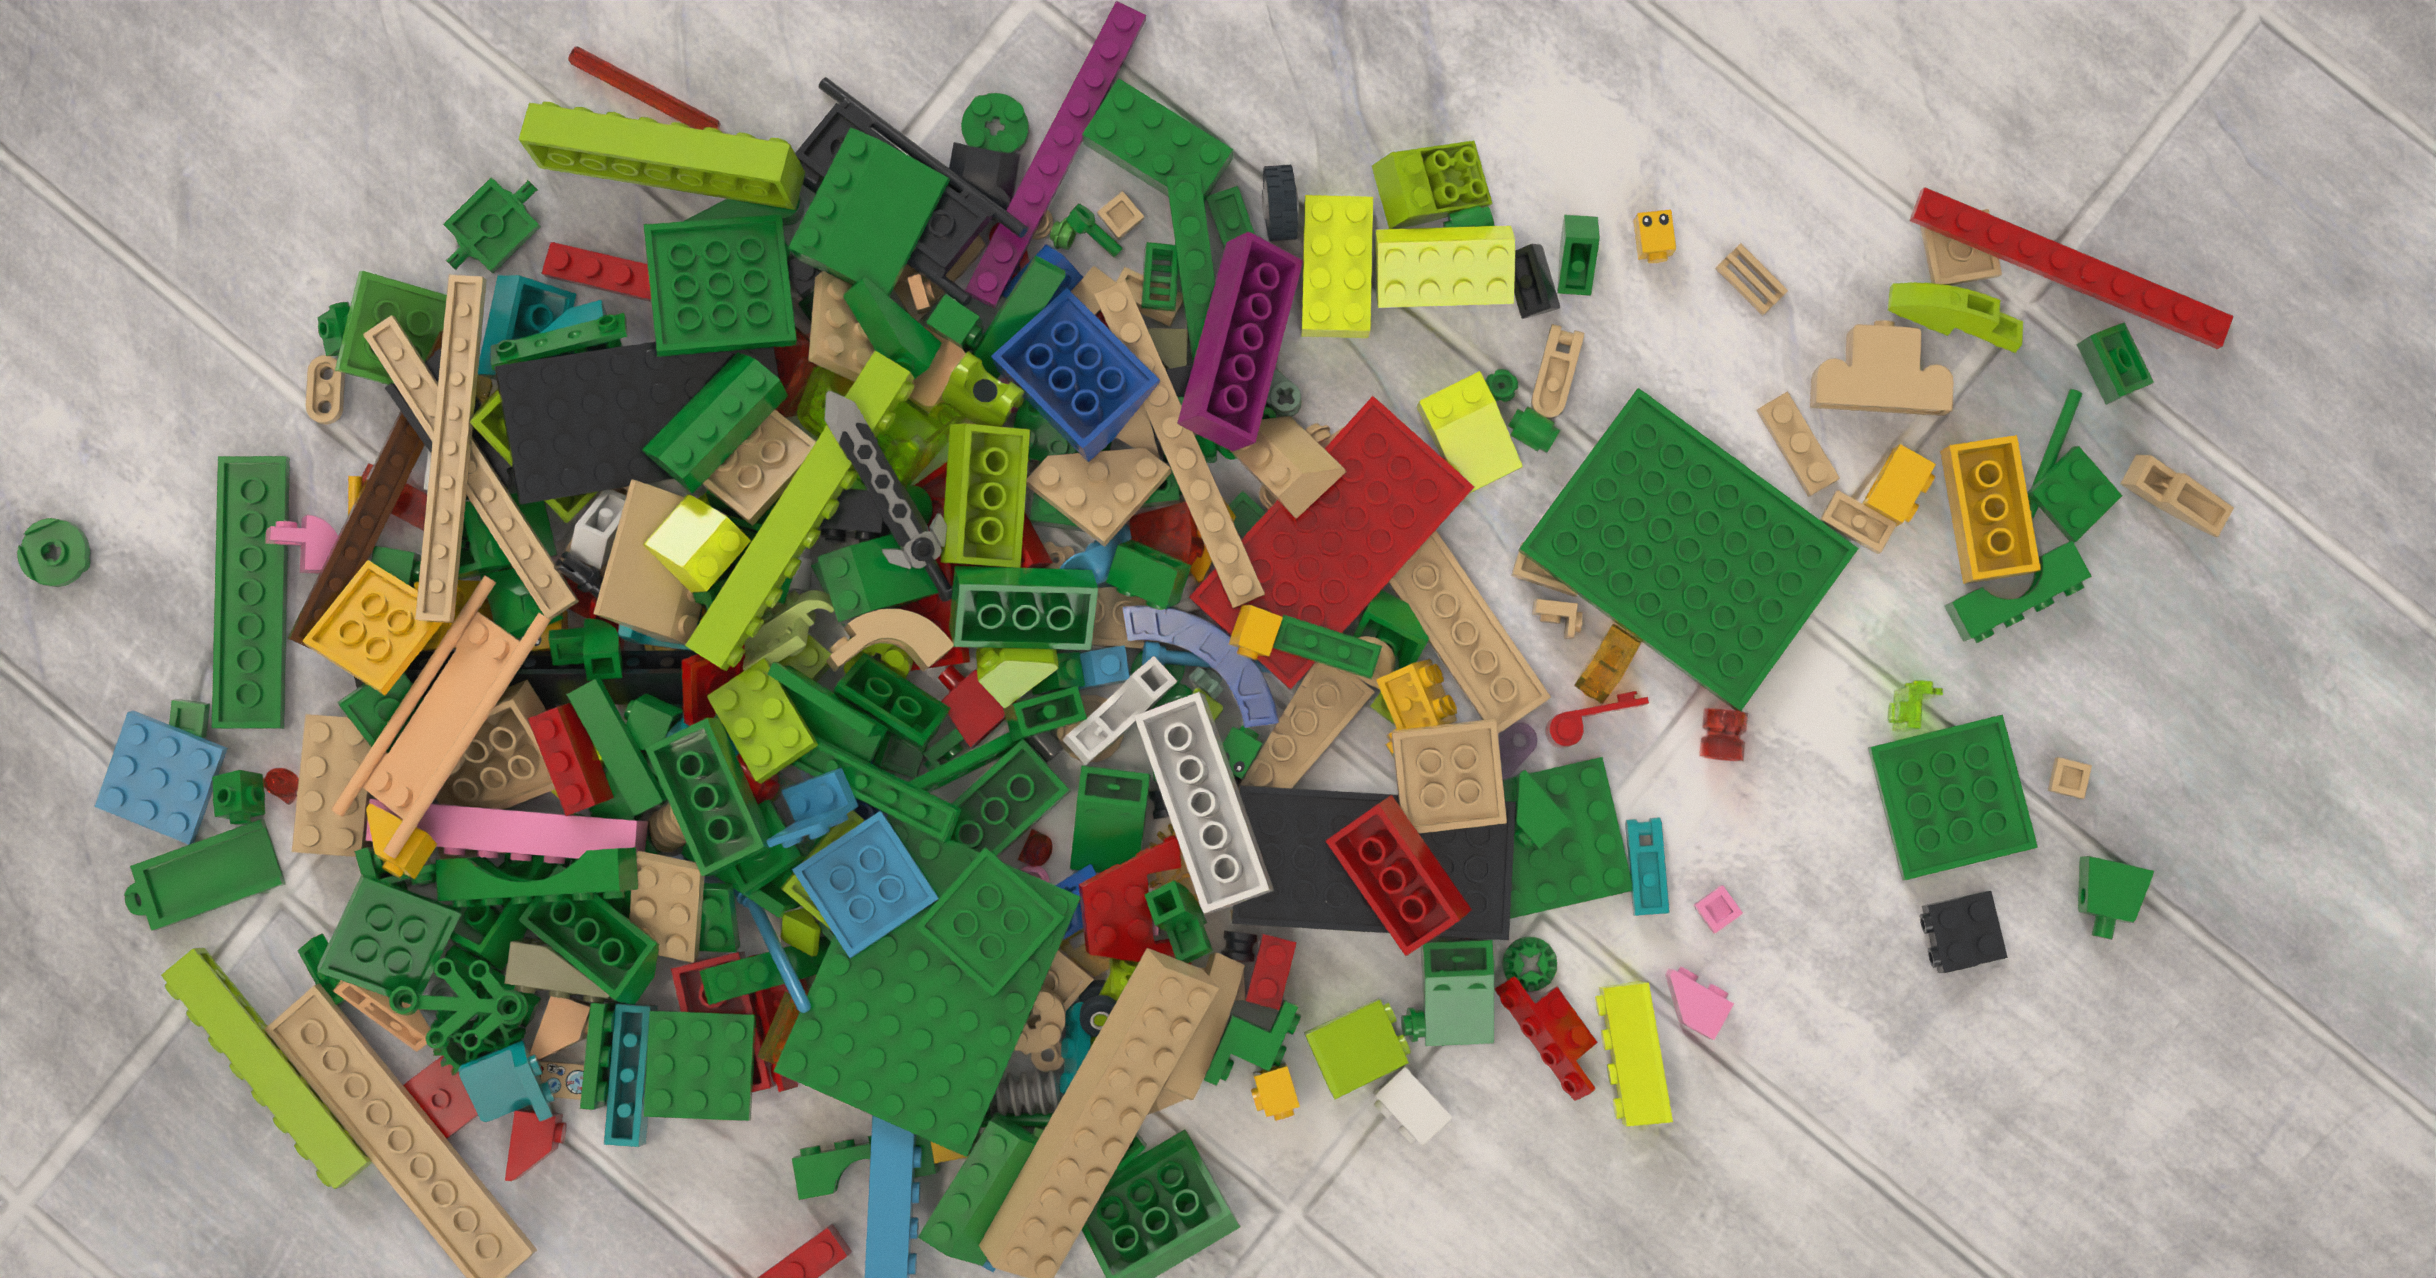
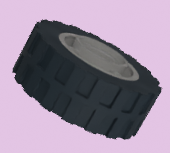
[1262,164,1299,242]

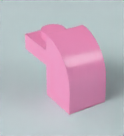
[265,515,338,574]

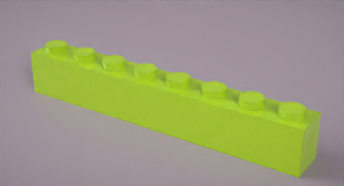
[161,948,373,1190]

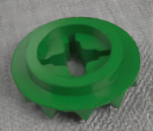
[1502,937,1557,992]

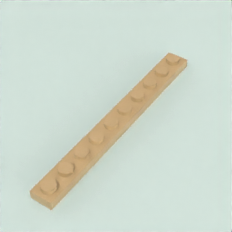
[415,274,487,623]
[1094,280,1265,609]
[363,315,579,620]

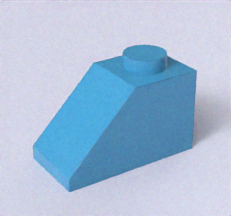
[1078,645,1130,691]

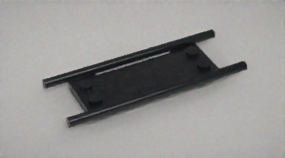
[795,77,1028,306]

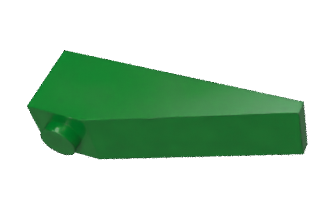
[449,853,554,971]

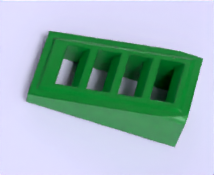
[1141,242,1179,312]

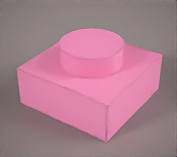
[1693,885,1743,933]

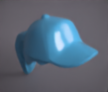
[1060,524,1133,585]

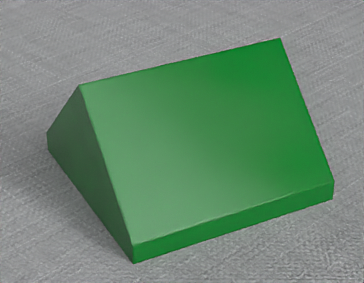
[2076,322,2154,405]

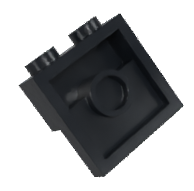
[1919,891,2008,973]

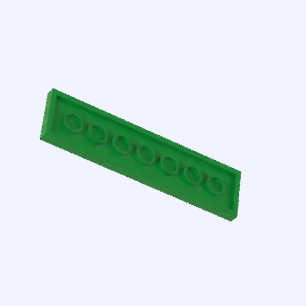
[212,456,290,729]

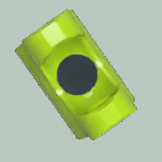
[942,351,1025,427]

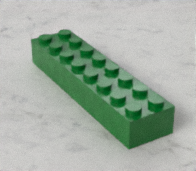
[818,739,1071,941]

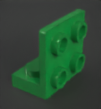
[354,847,437,890]

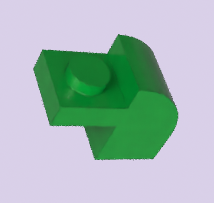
[548,619,623,681]
[1145,880,1213,963]

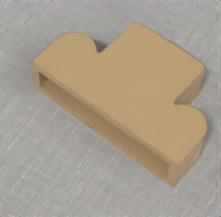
[1810,320,1954,416]

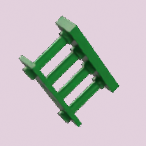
[491,313,628,370]

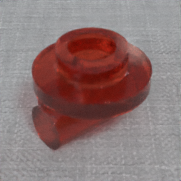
[263,768,299,805]
[1017,829,1053,867]

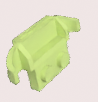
[743,590,834,671]

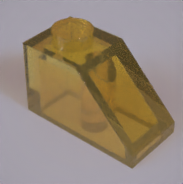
[1574,623,1641,704]

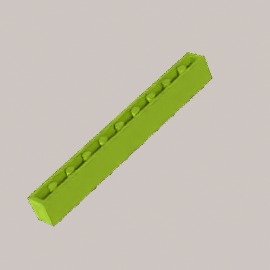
[685,351,915,671]

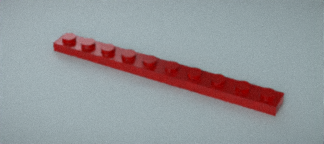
[1909,187,2234,349]

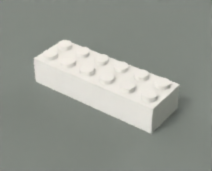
[1134,692,1274,914]

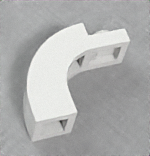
[1063,656,1177,766]

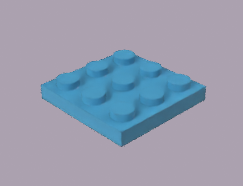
[95,710,228,845]
[792,811,939,958]

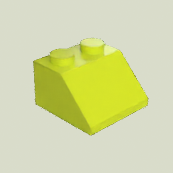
[643,494,751,593]

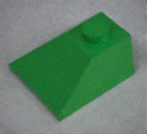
[1352,590,1429,671]

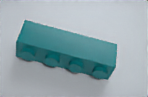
[604,1003,658,1147]

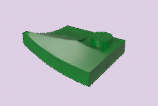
[480,562,563,639]

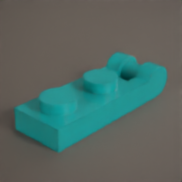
[1625,817,1670,916]
[1059,1002,1091,1096]

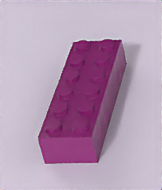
[1177,231,1303,451]

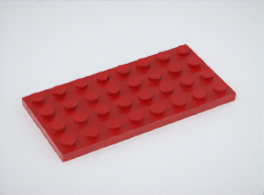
[1189,396,1474,690]

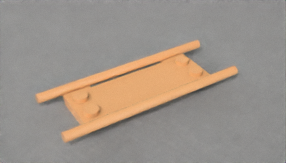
[331,575,551,858]

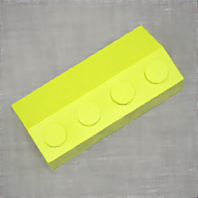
[1595,981,1673,1126]

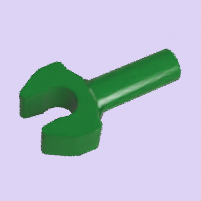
[1066,203,1123,257]

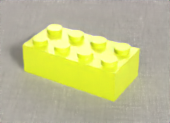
[1301,195,1373,338]
[1375,226,1515,308]

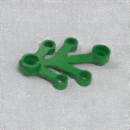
[389,958,528,1052]

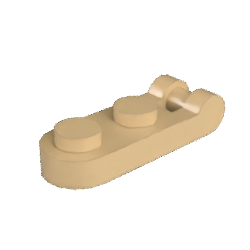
[1531,324,1585,419]

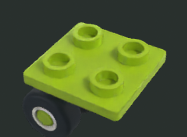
[1079,958,1139,1037]

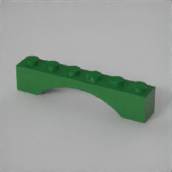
[436,847,638,908]

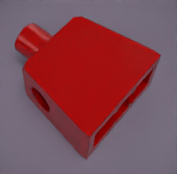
[938,665,1018,749]

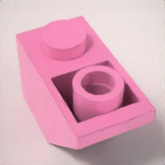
[1665,967,1734,1040]

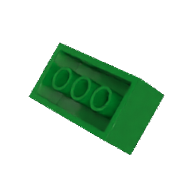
[1082,78,1233,203]
[949,566,1098,650]
[645,718,776,877]

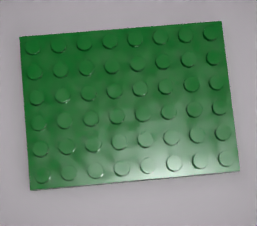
[1518,388,1859,713]
[774,814,1081,1157]

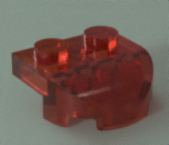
[1130,502,1204,574]

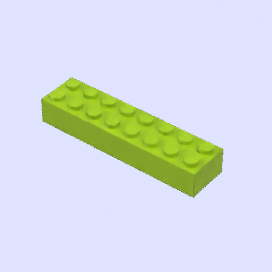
[518,102,805,210]

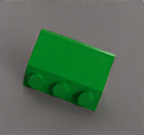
[834,653,951,753]

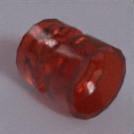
[1699,708,1748,762]

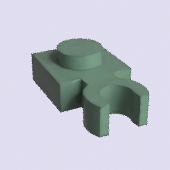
[1189,667,1224,700]

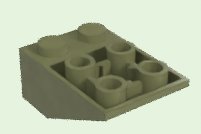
[504,937,611,1003]

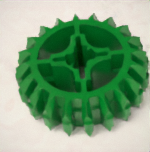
[431,989,526,1076]

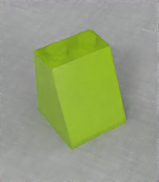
[1304,998,1411,1100]

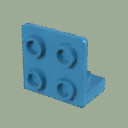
[766,768,858,848]

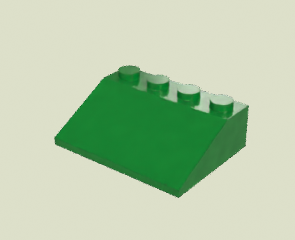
[788,128,950,297]
[1081,1129,1241,1278]

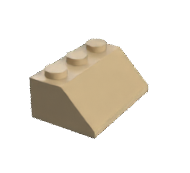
[1230,416,1347,518]

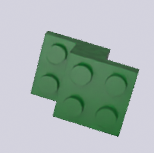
[1204,999,1301,1086]

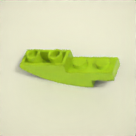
[1887,282,2023,353]

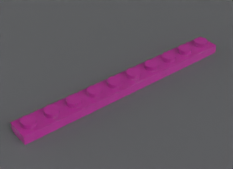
[965,1,1146,309]

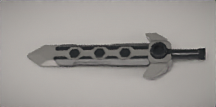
[825,391,953,602]

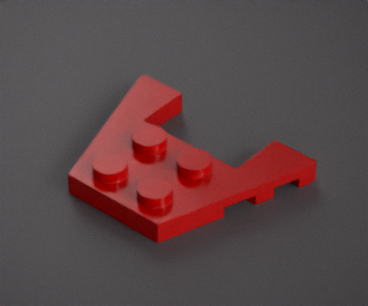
[1078,835,1192,965]

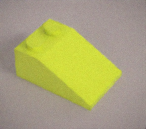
[1416,371,1523,494]

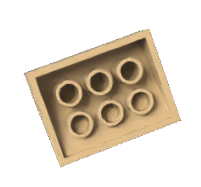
[594,480,727,645]
[435,680,555,810]

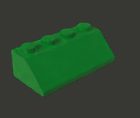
[642,352,788,494]
[519,864,660,1005]
[918,1112,1039,1266]

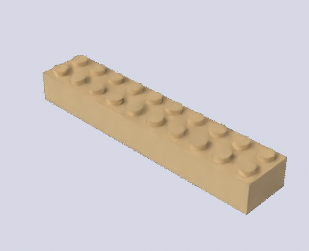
[979,948,1219,1278]

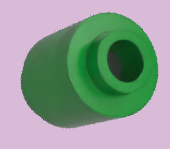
[1443,205,1495,228]
[1508,406,1561,453]

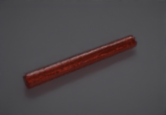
[568,46,721,130]

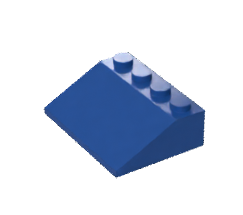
[991,288,1160,462]

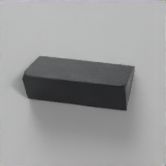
[1514,244,1560,319]

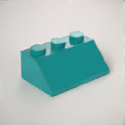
[478,275,576,380]

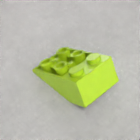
[1371,140,1493,229]

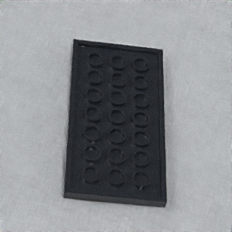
[494,341,786,504]
[1232,785,1516,940]

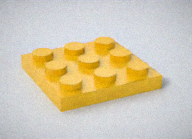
[303,560,443,695]

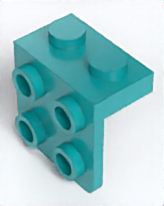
[458,1041,555,1122]

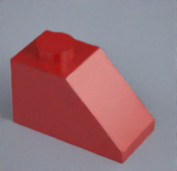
[505,1109,567,1182]

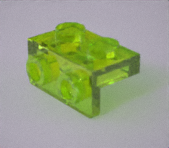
[1888,680,1943,732]

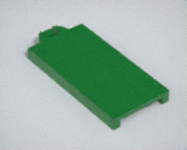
[124,819,286,931]

